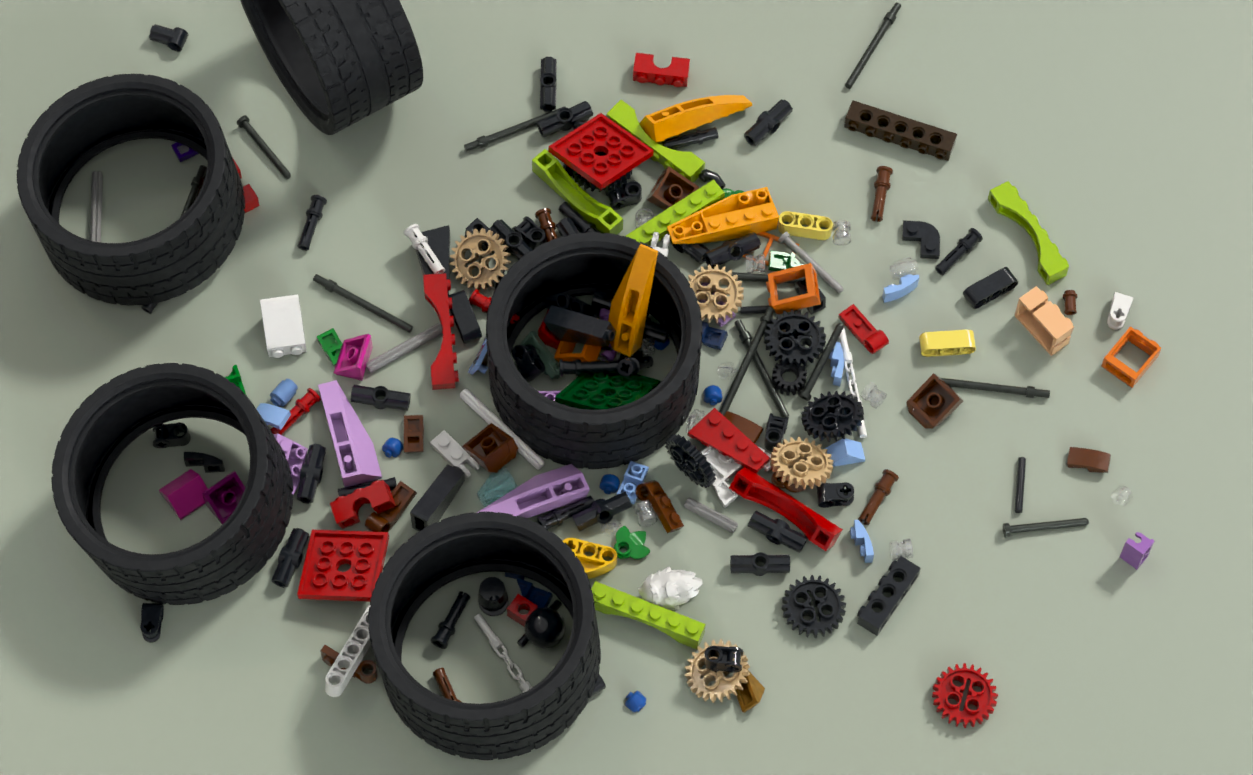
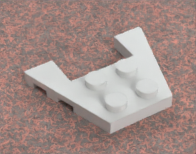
[702,446,773,508]

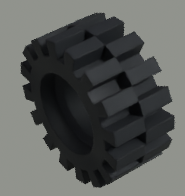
[772,360,807,396]

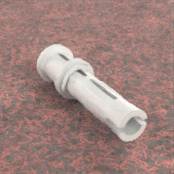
[404,224,445,274]

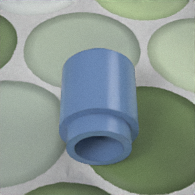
[270,378,298,407]

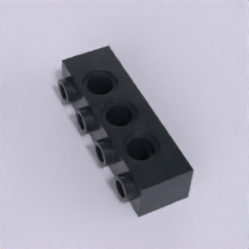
[857,556,921,636]

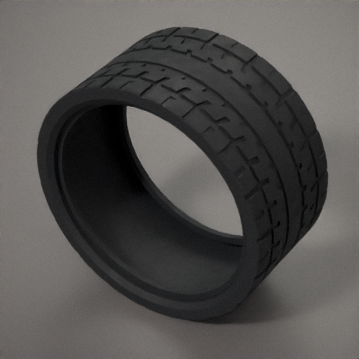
[240,0,423,135]
[17,74,245,306]
[486,232,702,469]
[51,363,293,605]
[368,512,601,760]

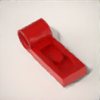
[838,304,889,354]

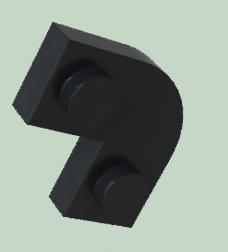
[902,220,940,259]

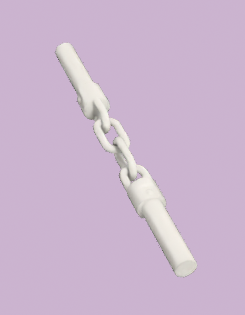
[839,328,867,438]
[474,614,532,693]

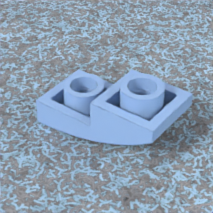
[882,274,919,303]
[828,342,844,387]
[257,403,291,430]
[616,461,649,505]
[850,520,874,563]

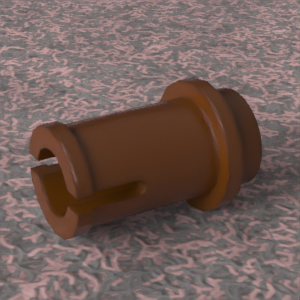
[1062,290,1078,315]

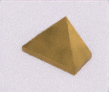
[736,669,765,713]

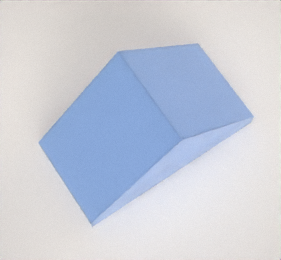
[824,438,865,467]

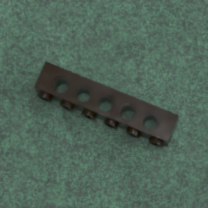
[844,100,957,161]

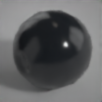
[524,607,566,649]

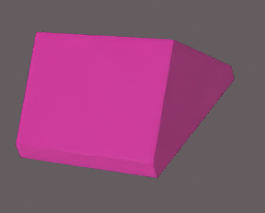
[334,334,373,381]
[159,469,208,520]

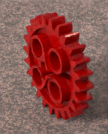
[932,663,998,728]

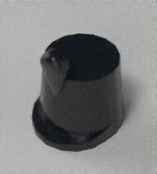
[478,577,508,616]

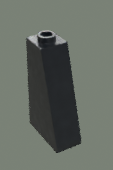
[415,225,450,295]
[543,305,616,348]
[410,464,465,531]

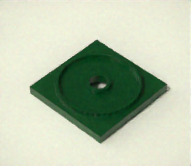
[555,372,661,410]

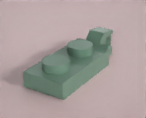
[520,331,560,379]

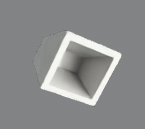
[260,294,307,358]

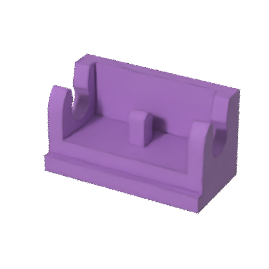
[1120,532,1155,570]

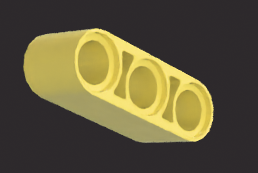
[778,211,833,240]
[919,330,976,357]

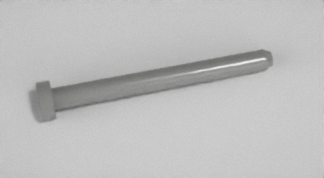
[778,231,844,293]

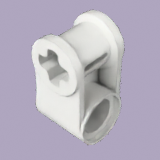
[1107,292,1133,330]

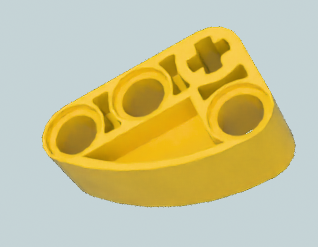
[563,538,617,579]

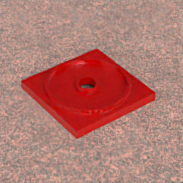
[548,113,654,190]
[297,529,390,602]

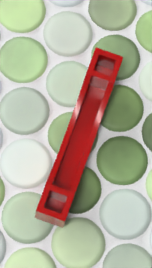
[423,273,459,390]
[729,467,843,551]

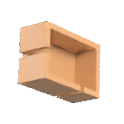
[1014,286,1074,356]

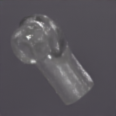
[686,409,705,433]

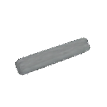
[684,498,738,533]

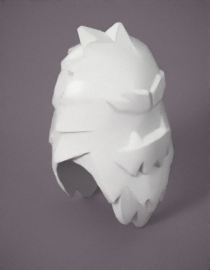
[638,567,703,610]

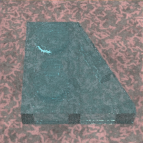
[477,465,518,508]

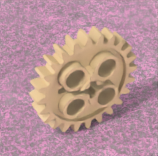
[450,228,511,290]
[688,265,744,323]
[770,437,833,489]
[685,639,750,703]

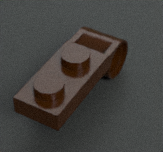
[636,480,684,534]
[365,481,417,532]
[320,645,378,684]

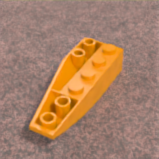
[639,95,752,143]
[667,187,779,244]
[608,244,658,357]

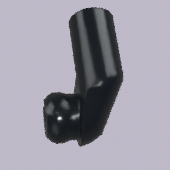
[699,169,726,189]

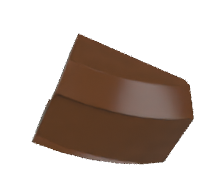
[647,167,700,210]
[906,373,963,429]
[462,423,518,473]

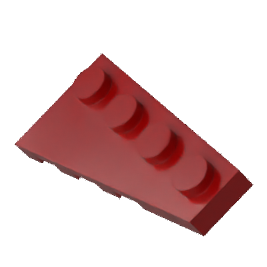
[687,408,770,473]

